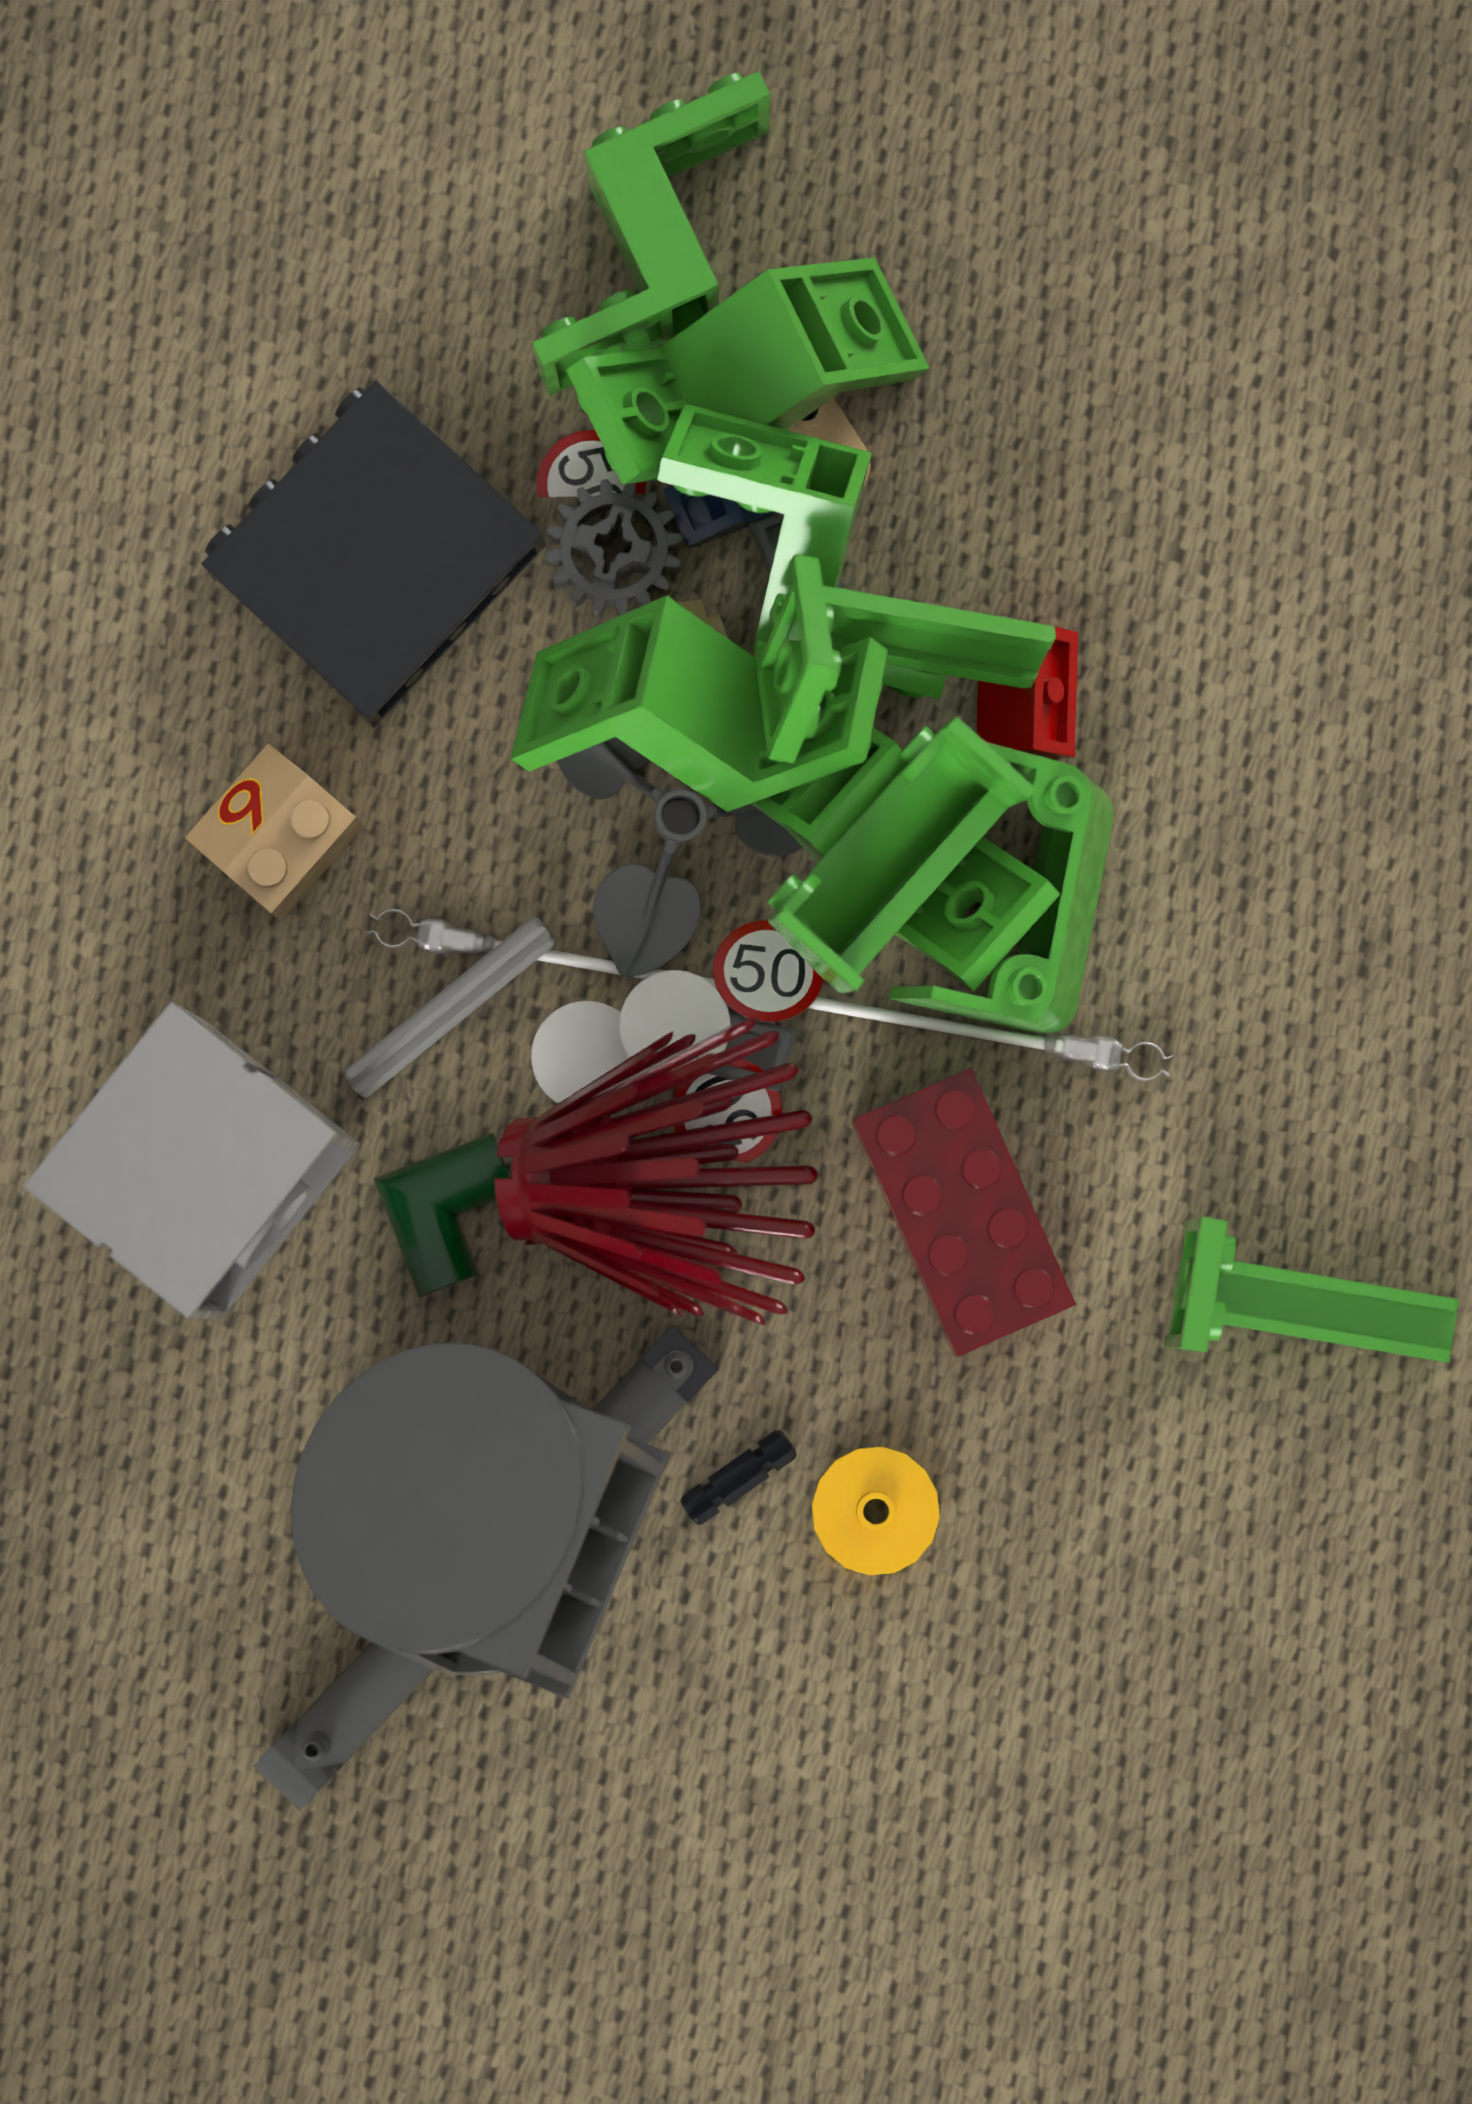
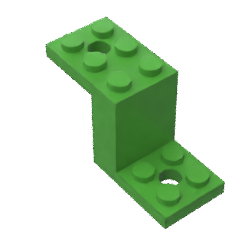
[532,71,770,396]
[566,257,930,485]
[657,404,946,699]
[510,595,888,812]
[751,727,1060,991]

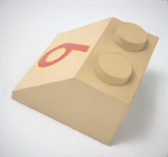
[185,743,364,921]

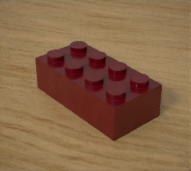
[851,1067,1076,1357]

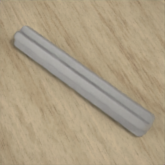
[345,917,555,1098]

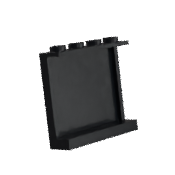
[201,380,546,728]

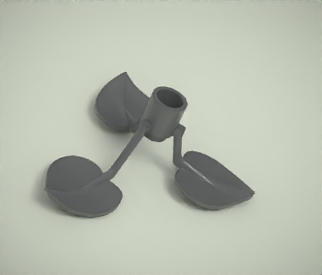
[557,737,803,977]

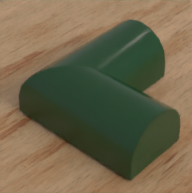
[373,1133,511,1298]

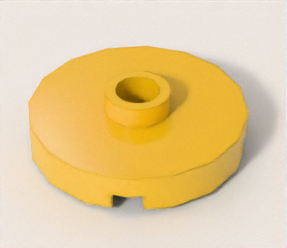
[812,1446,940,1575]

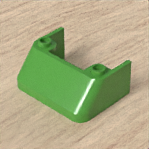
[767,717,1037,993]
[889,742,1114,1033]

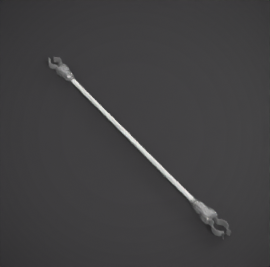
[366,909,1173,1081]

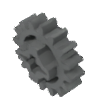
[545,479,683,619]

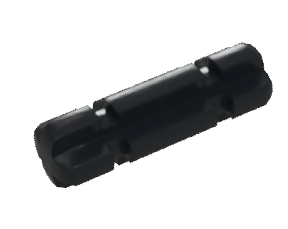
[680,1430,797,1525]

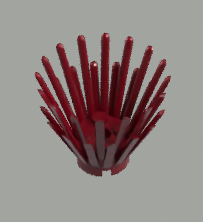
[495,1018,818,1325]

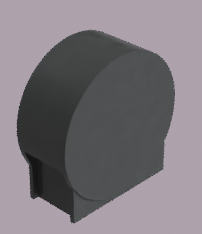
[291,1343,670,1699]

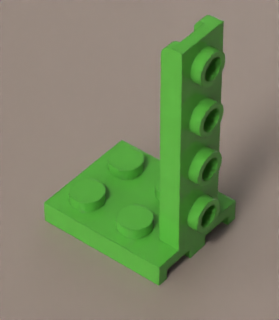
[754,554,1056,763]
[1164,1217,1459,1363]

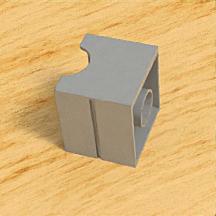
[23,1002,362,1319]

